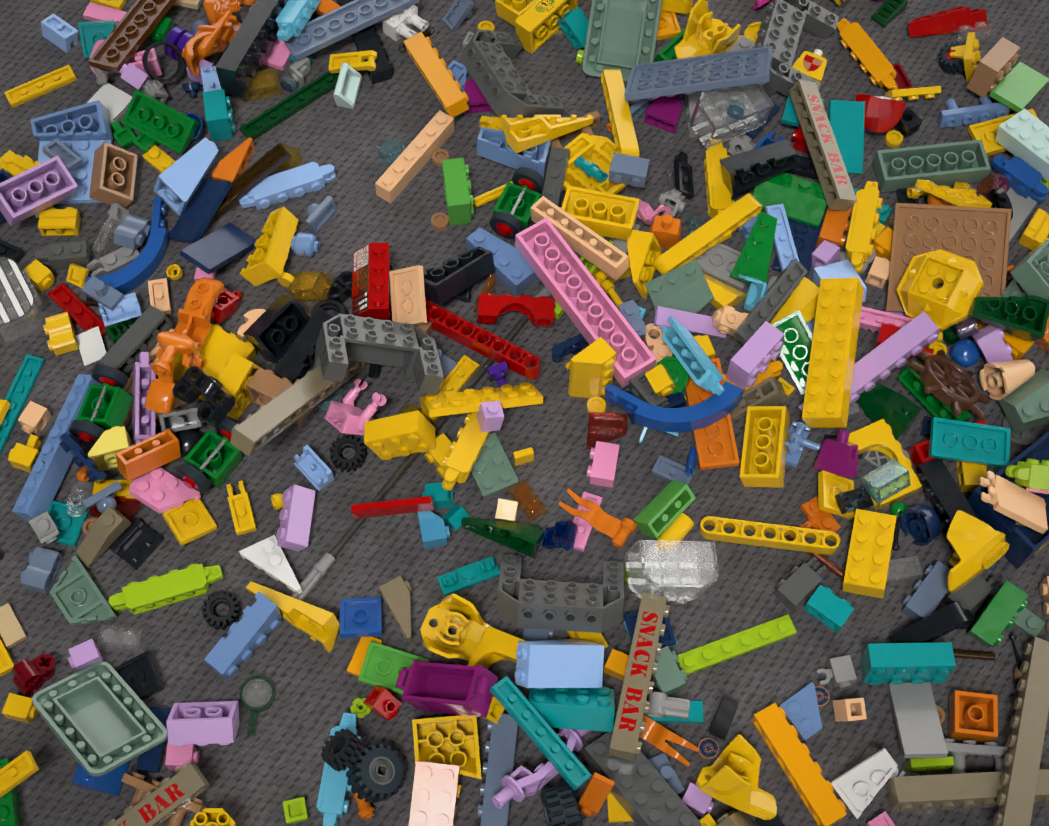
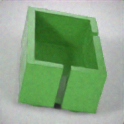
[442,158,474,225]

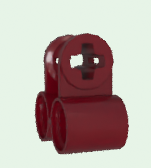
[12,654,55,697]

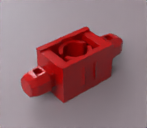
[210,288,242,324]

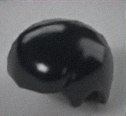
[176,429,204,458]

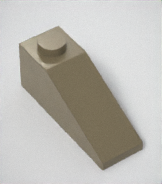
[730,376,788,421]
[75,506,131,568]
[379,576,412,645]

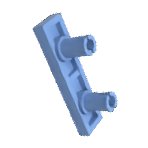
[938,94,1010,128]

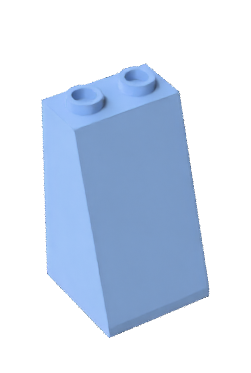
[154,137,219,216]
[515,638,605,688]

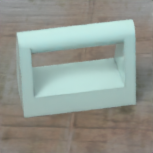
[333,63,362,109]

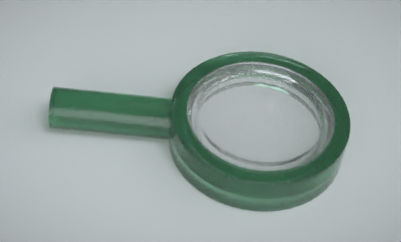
[239,676,276,736]

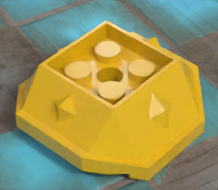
[563,133,627,194]
[896,249,984,331]

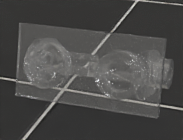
[953,22,993,44]

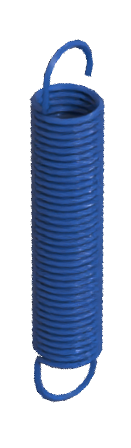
[684,444,697,476]

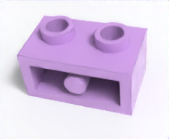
[971,325,1013,364]

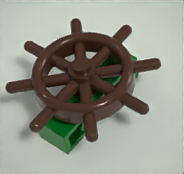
[898,350,990,422]

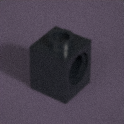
[894,106,922,139]

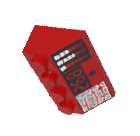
[352,242,390,320]

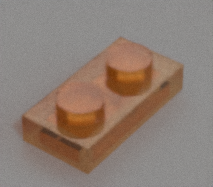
[508,479,547,523]

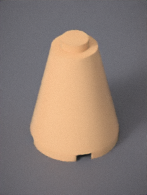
[979,359,1035,400]

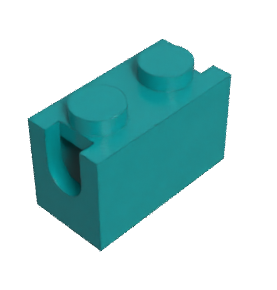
[556,7,588,50]
[804,585,854,633]

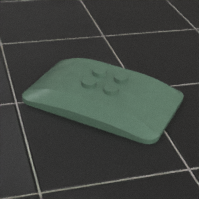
[582,0,662,82]
[32,661,167,776]

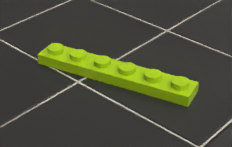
[677,614,797,676]

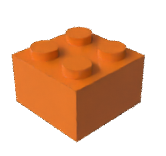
[949,690,998,742]

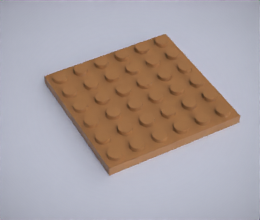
[886,203,1012,318]

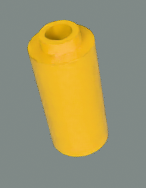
[654,513,694,555]

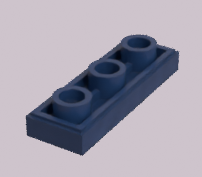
[136,706,171,773]

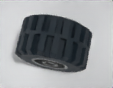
[346,744,406,803]
[540,782,582,826]

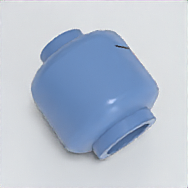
[291,232,320,258]

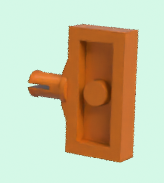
[799,496,841,532]

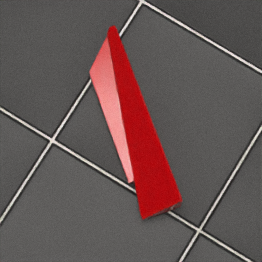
[907,6,988,37]

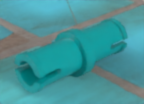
[574,156,608,183]

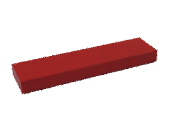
[48,283,108,338]
[351,496,434,519]

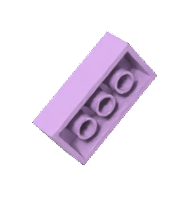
[0,155,78,226]

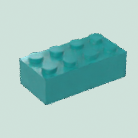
[860,642,956,685]
[529,687,615,732]

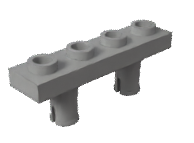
[944,738,1009,774]

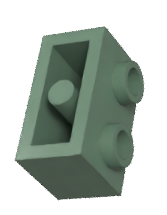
[652,646,688,696]

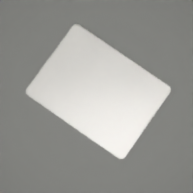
[76,326,106,366]

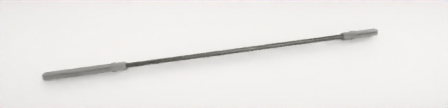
[290,251,581,601]

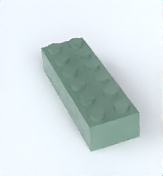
[872,140,991,193]

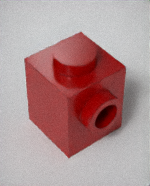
[791,125,810,154]
[363,686,402,721]

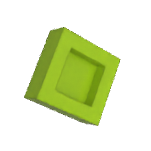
[283,797,309,825]

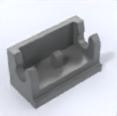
[629,372,669,408]

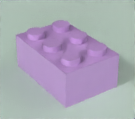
[726,321,785,391]
[166,701,240,747]

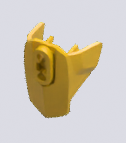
[674,0,741,59]
[946,510,1010,594]
[420,593,498,661]
[696,734,777,820]

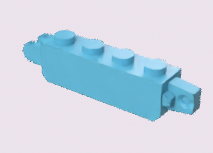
[276,0,322,41]
[660,316,724,396]
[316,713,361,826]

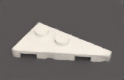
[239,535,303,594]

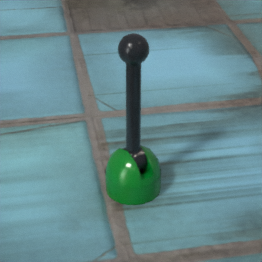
[890,503,907,551]

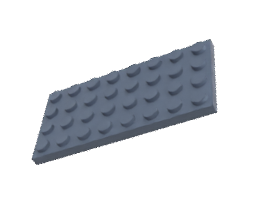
[624,46,773,102]

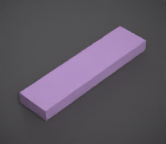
[654,306,726,339]

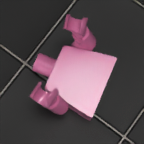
[325,378,387,435]

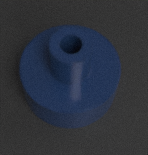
[182,82,201,98]

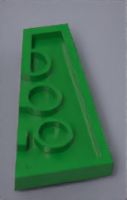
[730,211,777,286]

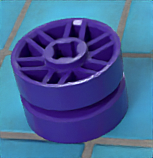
[164,26,195,65]

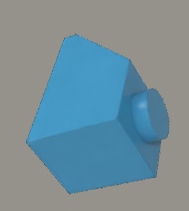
[417,511,450,549]

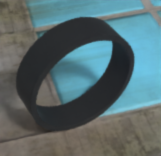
[142,41,183,82]

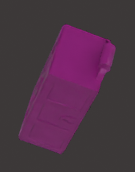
[395,660,498,718]

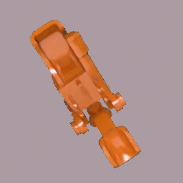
[182,0,256,76]
[145,277,224,414]

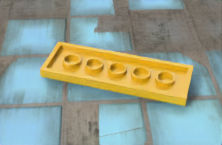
[420,382,543,417]

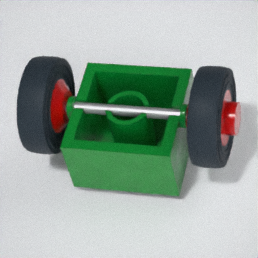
[489,167,545,239]
[69,365,134,443]
[176,417,243,493]

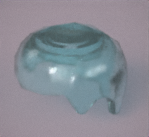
[376,139,405,164]
[316,387,344,412]

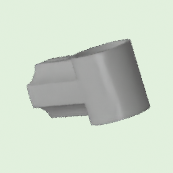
[647,692,690,719]

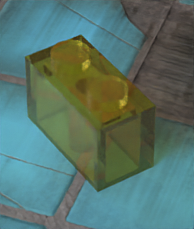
[245,68,281,102]
[287,271,333,301]

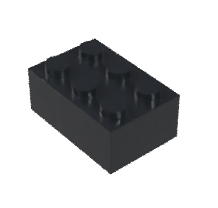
[243,294,310,364]

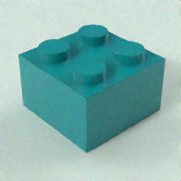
[203,89,235,142]

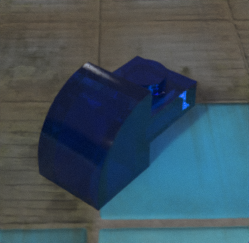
[542,520,578,551]

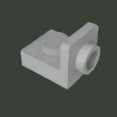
[289,57,311,87]
[28,511,59,544]

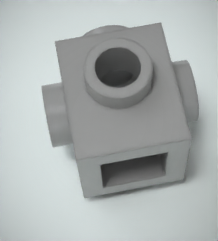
[139,79,169,102]
[727,134,756,156]
[658,189,686,217]

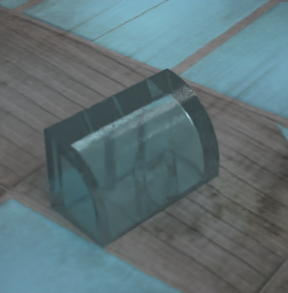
[861,459,911,504]

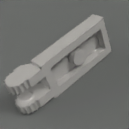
[87,246,139,277]

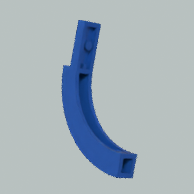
[86,197,169,298]
[605,381,743,432]

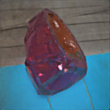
[977,173,1010,198]

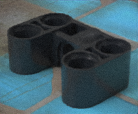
[173,366,235,426]

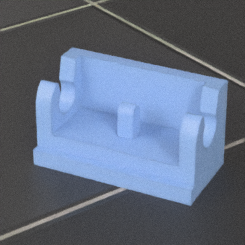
[41,14,78,53]
[201,66,221,92]
[98,292,142,326]
[294,445,334,491]

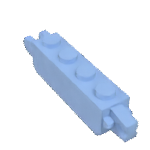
[239,162,336,210]

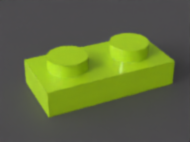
[906,756,954,772]

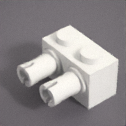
[382,5,429,41]

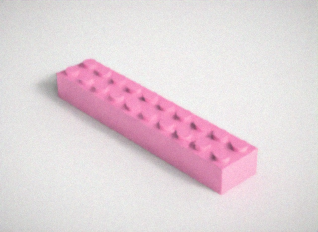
[515,217,656,388]

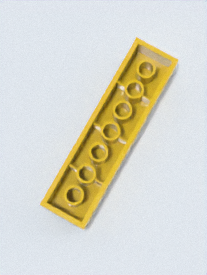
[802,277,864,428]

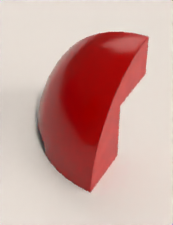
[856,94,906,133]

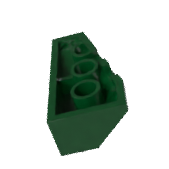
[970,295,1049,342]
[855,382,921,440]
[461,517,545,559]

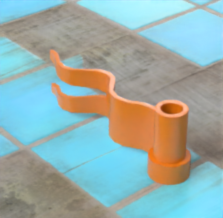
[558,488,637,549]
[639,715,699,767]

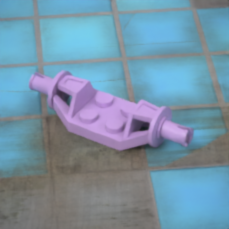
[491,728,590,809]

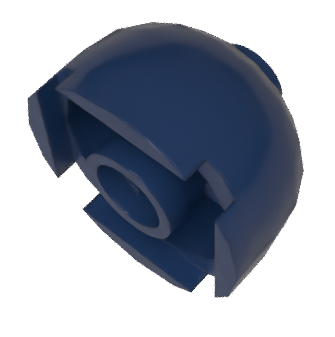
[900,504,941,546]

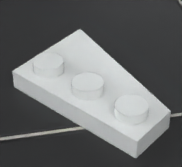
[831,748,898,819]

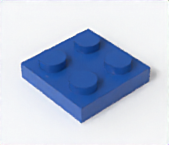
[340,597,382,638]

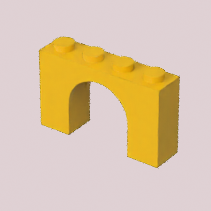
[848,419,922,511]
[467,626,525,724]

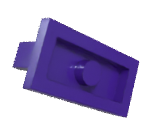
[487,361,508,388]

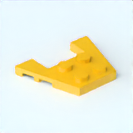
[915,179,992,208]

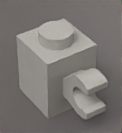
[815,655,857,690]

